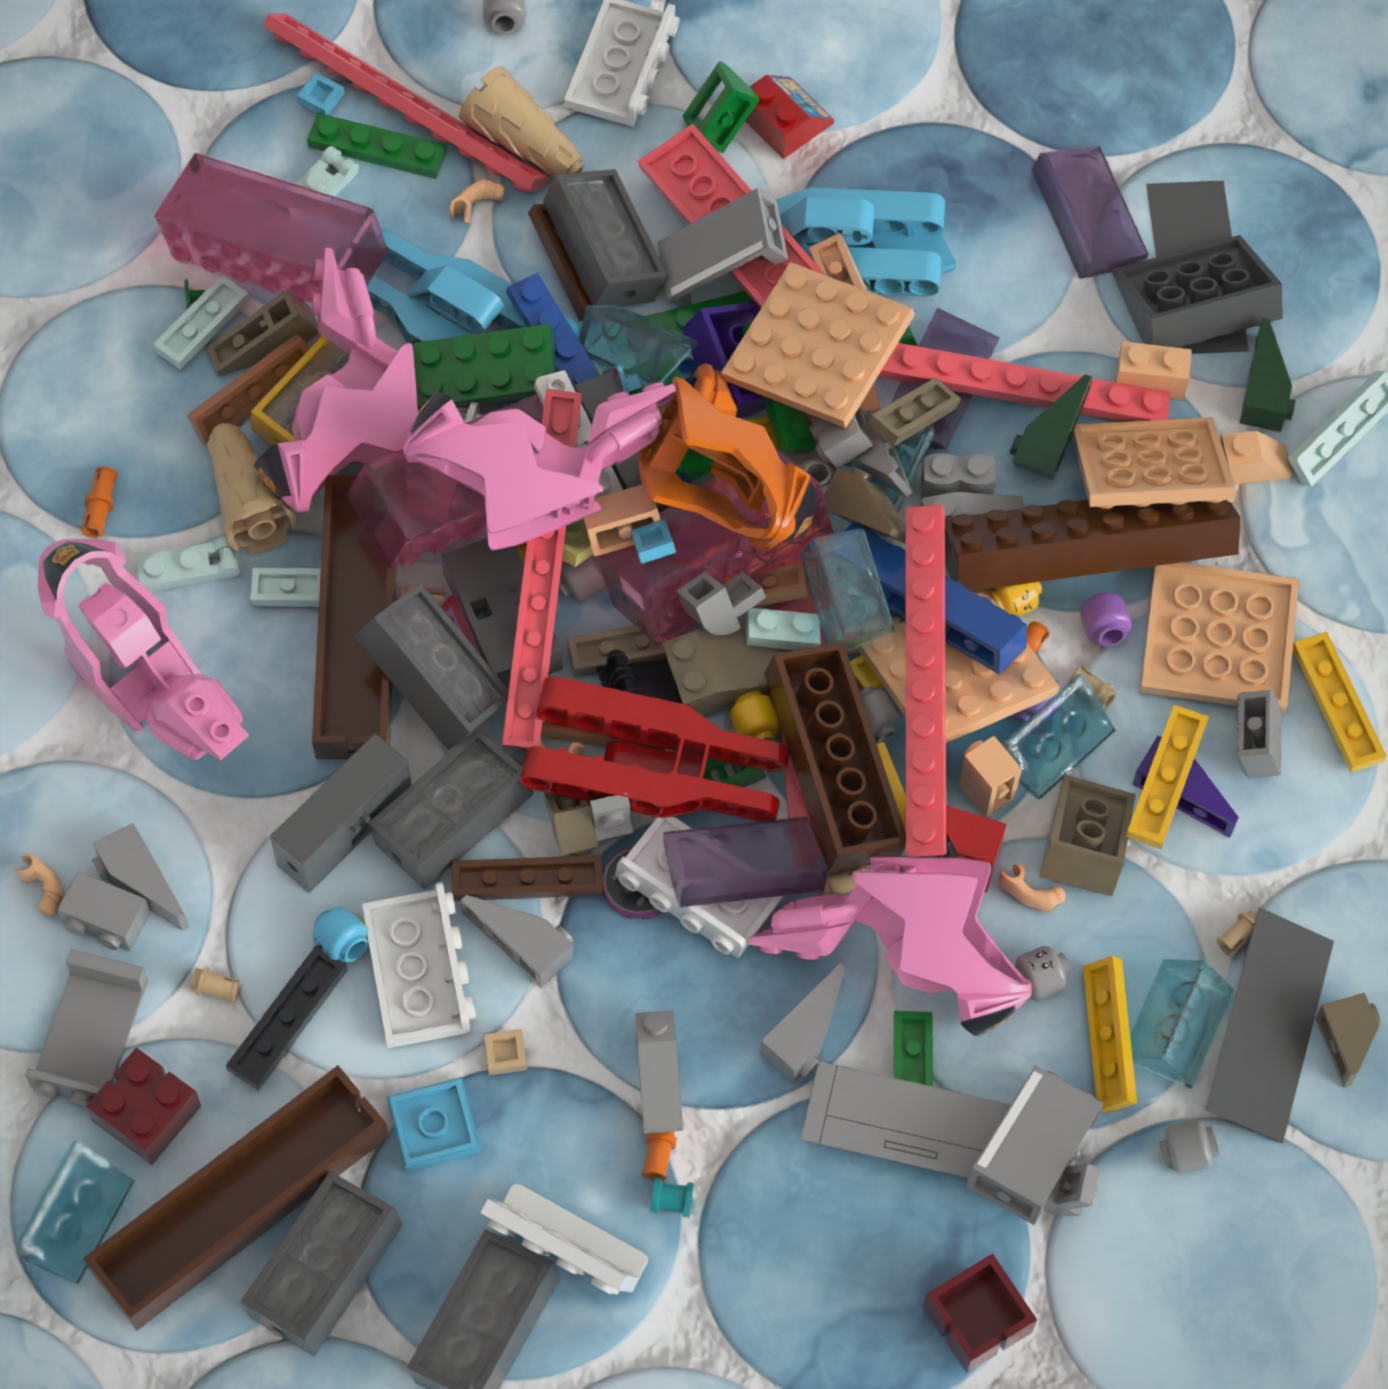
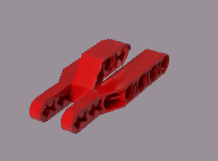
[519,676,790,823]

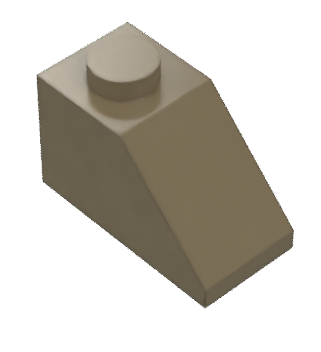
[543,792,598,856]
[1315,992,1380,1087]

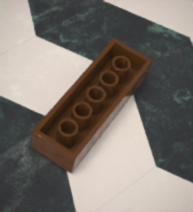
[764,642,906,873]

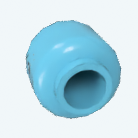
[312,907,368,963]

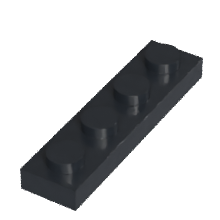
[226,945,348,1090]

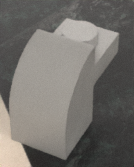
[676,571,766,635]
[588,793,634,842]
[1043,1163,1100,1216]

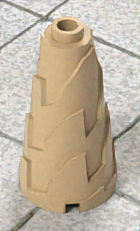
[459,66,585,178]
[207,423,297,554]

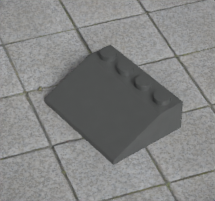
[1113,235,1283,348]

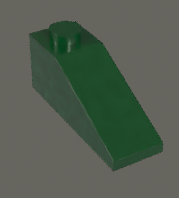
[1239,318,1296,432]
[1010,374,1093,480]

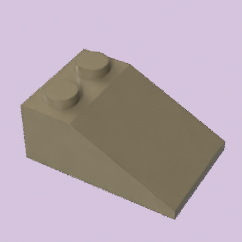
[662,623,783,717]
[1040,775,1136,896]

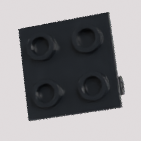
[596,649,683,704]

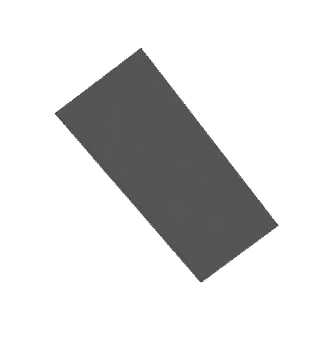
[1147,180,1249,354]
[1205,907,1334,1143]

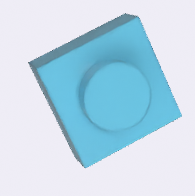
[297,72,345,115]
[630,519,676,564]

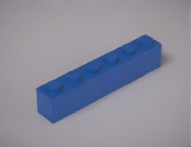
[826,522,1027,675]

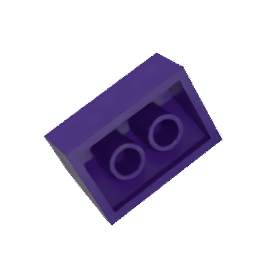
[682,302,766,418]

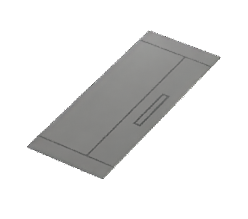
[801,1061,1011,1178]

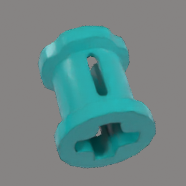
[650,1177,694,1218]

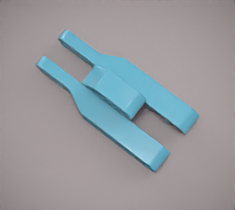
[728,187,945,297]
[344,228,582,410]

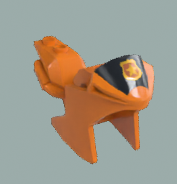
[637,363,817,551]

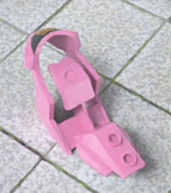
[253,248,418,513]
[402,383,676,550]
[37,539,249,760]
[749,856,1032,1036]

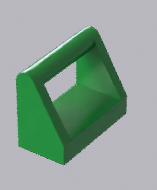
[682,61,760,153]

